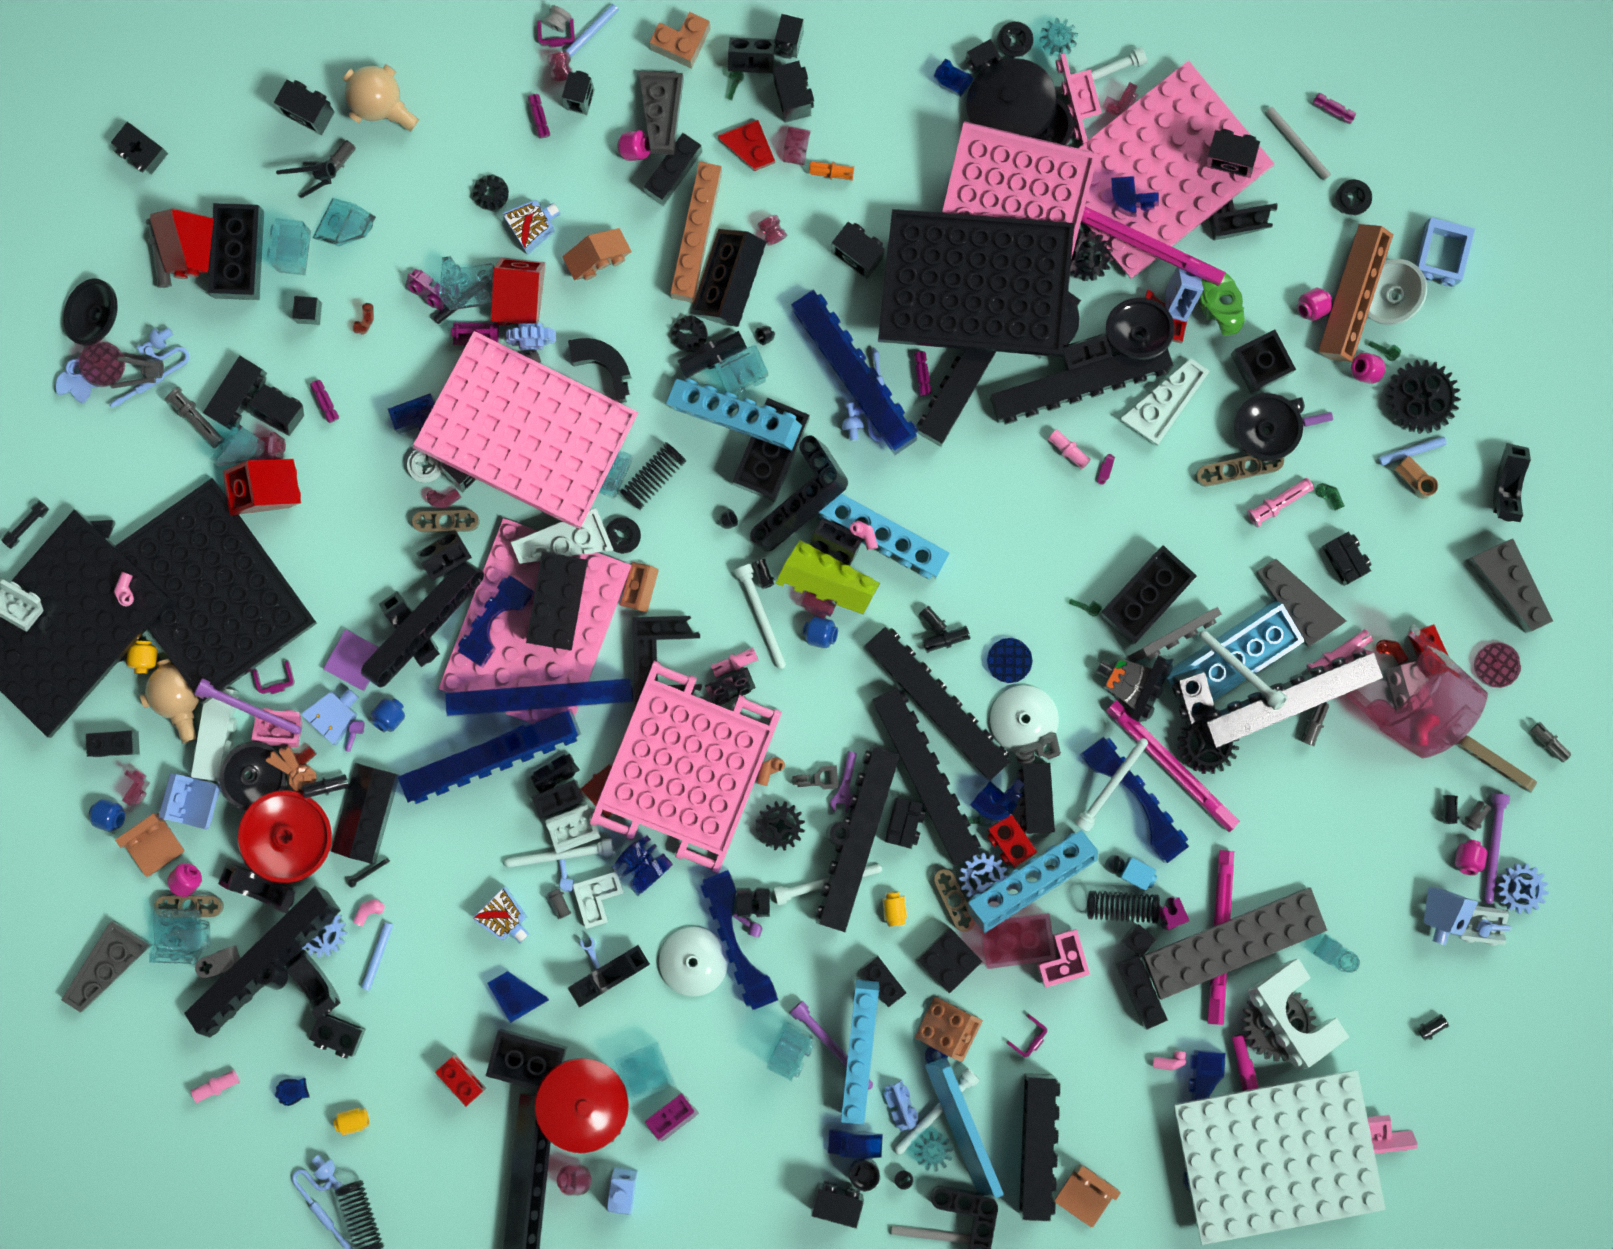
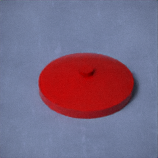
[237,791,332,884]
[534,1058,629,1153]

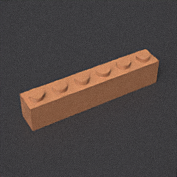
[671,161,722,303]
[1318,224,1394,362]

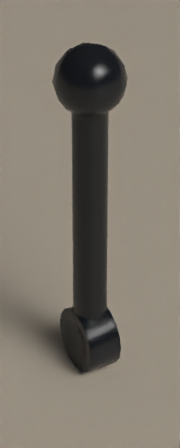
[348,857,390,888]

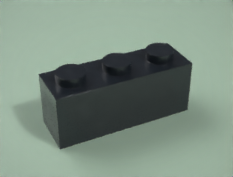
[644,133,702,206]
[203,355,267,430]
[1017,763,1055,834]
[1115,955,1168,1030]

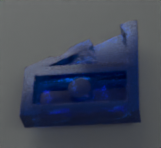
[487,971,549,1023]

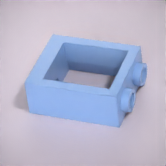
[1415,217,1475,287]

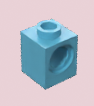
[1119,857,1157,891]

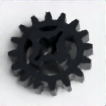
[1070,232,1113,281]
[756,801,805,851]

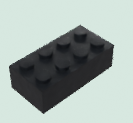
[208,203,264,300]
[733,398,810,502]
[1098,545,1197,645]
[526,552,588,651]

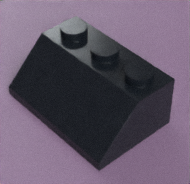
[486,1029,568,1090]

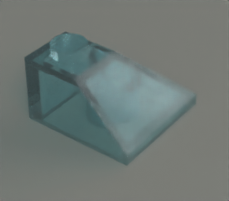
[312,198,376,247]
[210,423,265,466]

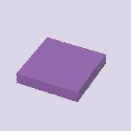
[324,629,379,691]

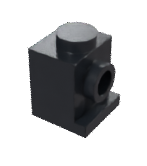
[964,39,1002,74]

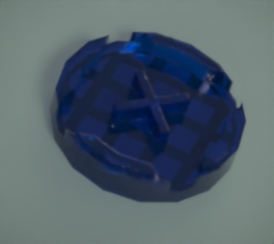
[986,638,1033,684]

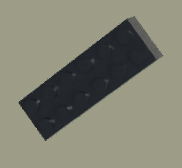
[1019,1073,1061,1221]

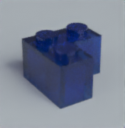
[388,393,436,434]

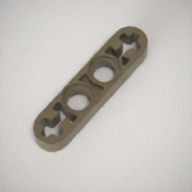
[1196,456,1284,487]
[1455,733,1537,793]

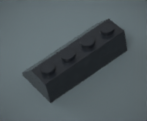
[690,229,767,327]
[331,763,400,864]

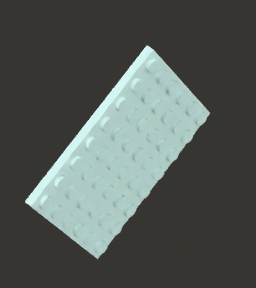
[1173,1070,1386,1245]

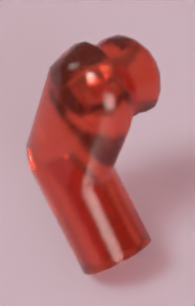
[353,303,374,335]
[1376,639,1409,665]
[281,746,317,765]

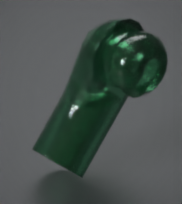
[1315,483,1345,511]

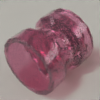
[548,52,573,81]
[757,215,787,246]

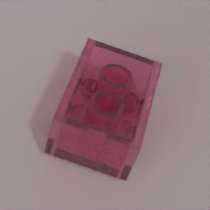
[979,912,1056,969]

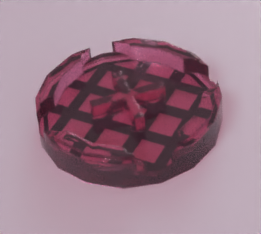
[78,342,125,387]
[1474,643,1521,688]

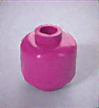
[617,130,651,161]
[1297,287,1332,321]
[1351,353,1385,384]
[1455,840,1487,876]
[167,863,202,897]

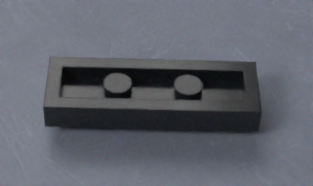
[1131,655,1174,722]

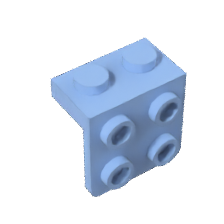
[158,773,220,830]

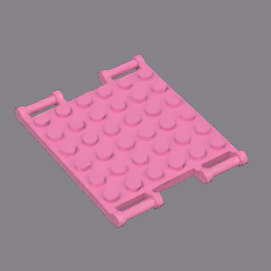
[589,661,782,874]

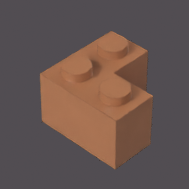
[649,12,711,69]
[562,228,632,281]

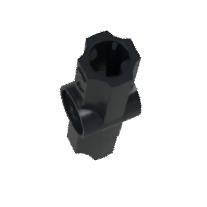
[677,331,747,378]

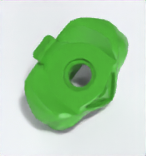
[1198,273,1245,336]

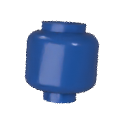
[803,616,838,648]
[371,698,405,733]
[89,799,125,832]

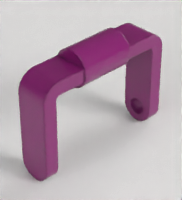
[537,18,575,47]
[1097,454,1115,485]
[253,660,295,695]
[1006,1013,1047,1057]

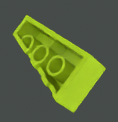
[775,540,880,615]

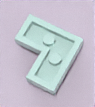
[573,871,624,929]

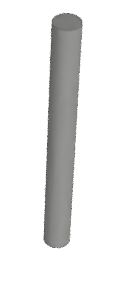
[1265,107,1331,180]
[891,1225,970,1244]

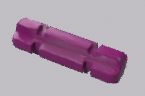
[1313,93,1356,124]
[528,94,550,139]
[914,351,931,396]
[310,380,339,423]

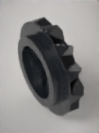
[997,21,1034,58]
[472,174,509,211]
[1335,179,1372,216]
[671,316,708,352]
[605,517,641,554]

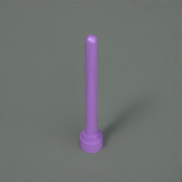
[194,678,301,734]
[1484,793,1510,904]
[790,1000,873,1090]

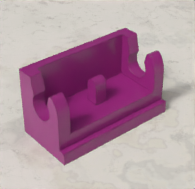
[1159,896,1190,930]
[645,1093,699,1142]

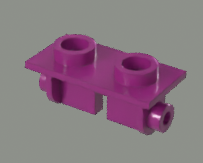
[405,269,452,311]
[451,322,499,345]

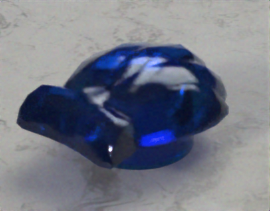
[275,1078,310,1106]

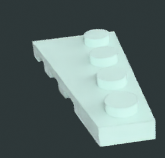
[1120,358,1210,446]
[511,507,613,564]

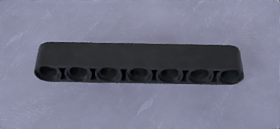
[361,561,484,688]

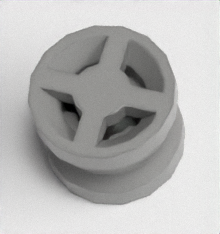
[543,5,571,33]

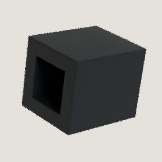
[292,296,322,325]
[1121,923,1156,957]

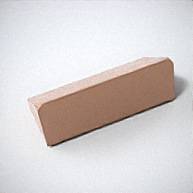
[620,562,659,612]

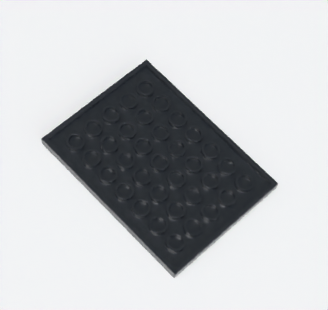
[878,209,1075,357]
[116,478,317,704]
[0,509,172,738]

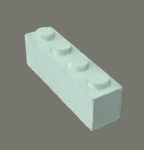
[191,689,240,781]

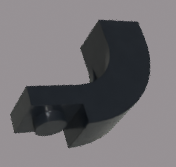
[568,338,631,403]
[1493,443,1531,522]
[379,591,440,667]
[218,862,296,914]
[568,945,650,1008]
[286,949,341,1018]

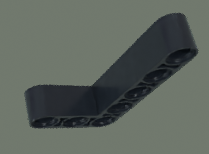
[750,435,848,552]
[930,1186,998,1249]

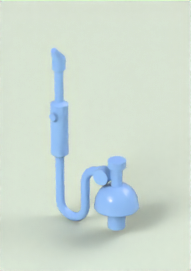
[110,327,189,407]
[842,347,887,441]
[292,1155,353,1249]

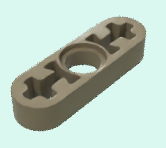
[412,510,480,533]
[934,869,975,932]
[154,896,224,917]

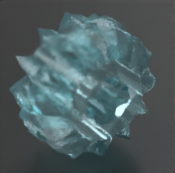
[1039,17,1078,56]
[914,1131,953,1172]

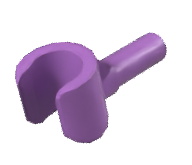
[345,721,365,752]
[733,912,762,937]

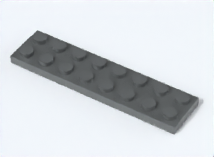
[1143,887,1327,1000]

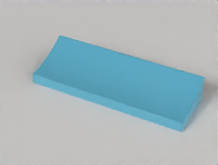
[1165,600,1304,712]
[925,1056,1004,1199]

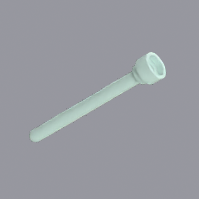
[1055,47,1148,95]
[734,564,786,669]
[1199,631,1288,710]
[1075,738,1148,832]
[504,838,615,868]
[773,864,882,906]
[895,1067,980,1155]

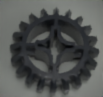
[1177,721,1239,774]

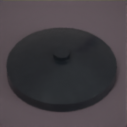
[966,58,1057,138]

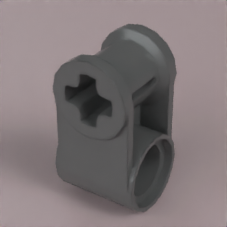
[195,945,240,978]

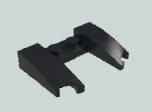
[1209,199,1278,241]
[632,616,702,707]

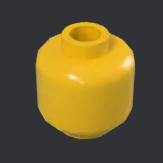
[126,641,157,674]

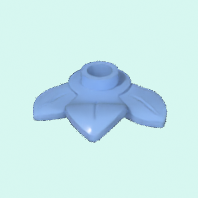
[56,358,101,403]

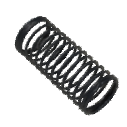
[620,442,686,511]
[1087,890,1160,924]
[334,1180,385,1249]

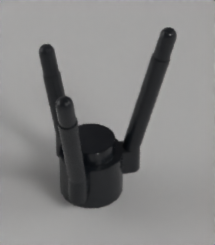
[276,160,337,198]

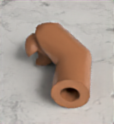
[757,757,785,786]

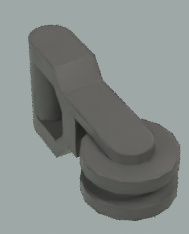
[1015,732,1061,764]
[792,765,839,789]

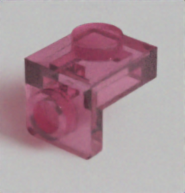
[1103,82,1138,115]
[783,127,811,165]
[254,432,286,460]
[122,769,150,806]

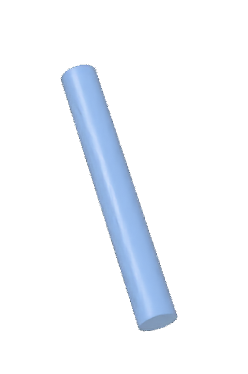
[565,3,619,57]
[1379,436,1447,466]
[361,922,393,991]

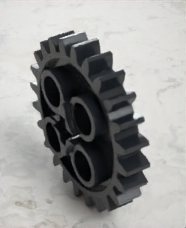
[1385,360,1461,434]

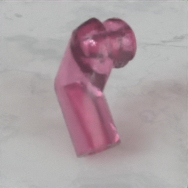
[426,488,462,508]

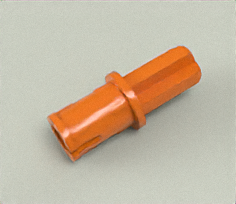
[809,161,854,181]

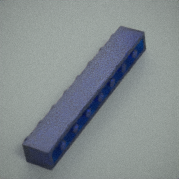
[791,289,918,456]
[445,678,634,717]
[398,709,581,804]

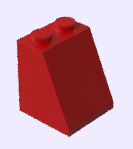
[150,208,214,279]
[491,258,546,326]
[222,459,301,515]

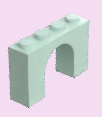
[1247,959,1349,1070]

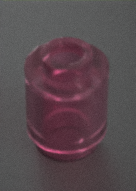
[801,591,836,618]

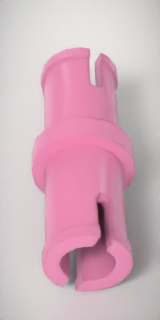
[1048,429,1091,470]
[711,647,759,678]
[191,1070,240,1103]

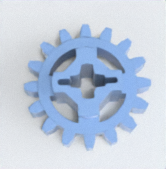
[506,323,556,350]
[959,853,1007,897]
[1496,864,1549,914]
[302,914,348,957]

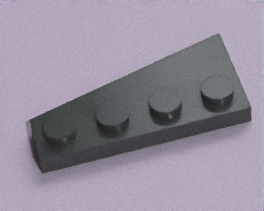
[1256,559,1347,647]
[1128,607,1222,663]
[61,921,152,1012]

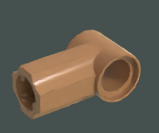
[1394,456,1438,499]

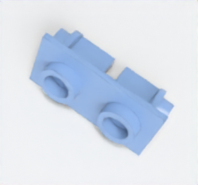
[884,1080,919,1131]

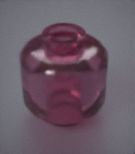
[556,1165,592,1196]

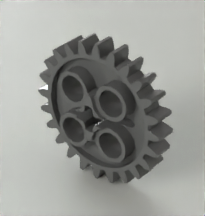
[1241,992,1317,1061]

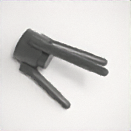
[110,352,164,389]

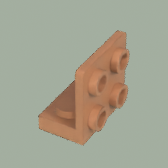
[115,813,185,877]
[915,997,983,1062]
[1054,1162,1121,1227]

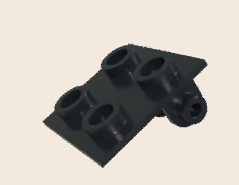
[705,667,756,705]

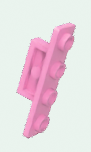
[1055,53,1102,143]
[1367,1115,1418,1154]

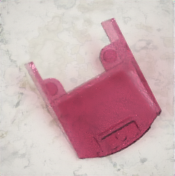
[1346,624,1488,758]

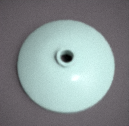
[1368,259,1427,325]
[990,685,1059,753]
[659,927,728,996]

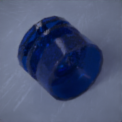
[612,835,674,896]

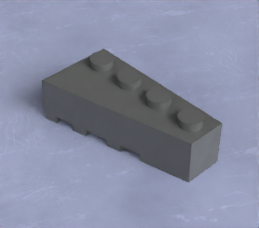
[1465,538,1553,633]

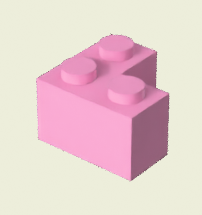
[1037,929,1090,988]

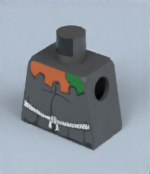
[1096,658,1152,710]

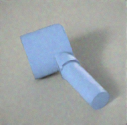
[559,859,574,892]
[1476,919,1511,937]
[580,936,600,969]

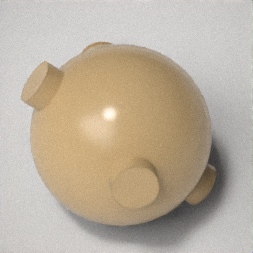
[342,64,420,132]
[140,659,200,744]

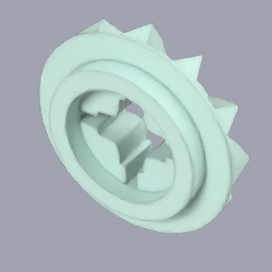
[407,450,443,483]

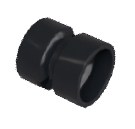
[737,887,770,918]
[849,1157,880,1192]

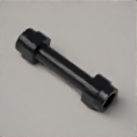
[1,500,50,549]

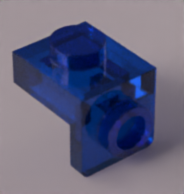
[933,59,973,97]

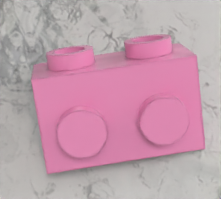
[251,708,303,747]

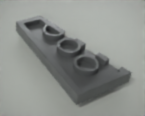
[638,71,684,155]

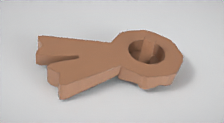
[266,745,317,792]

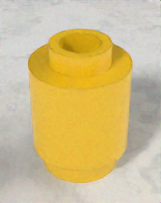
[882,892,907,926]
[334,1107,370,1136]

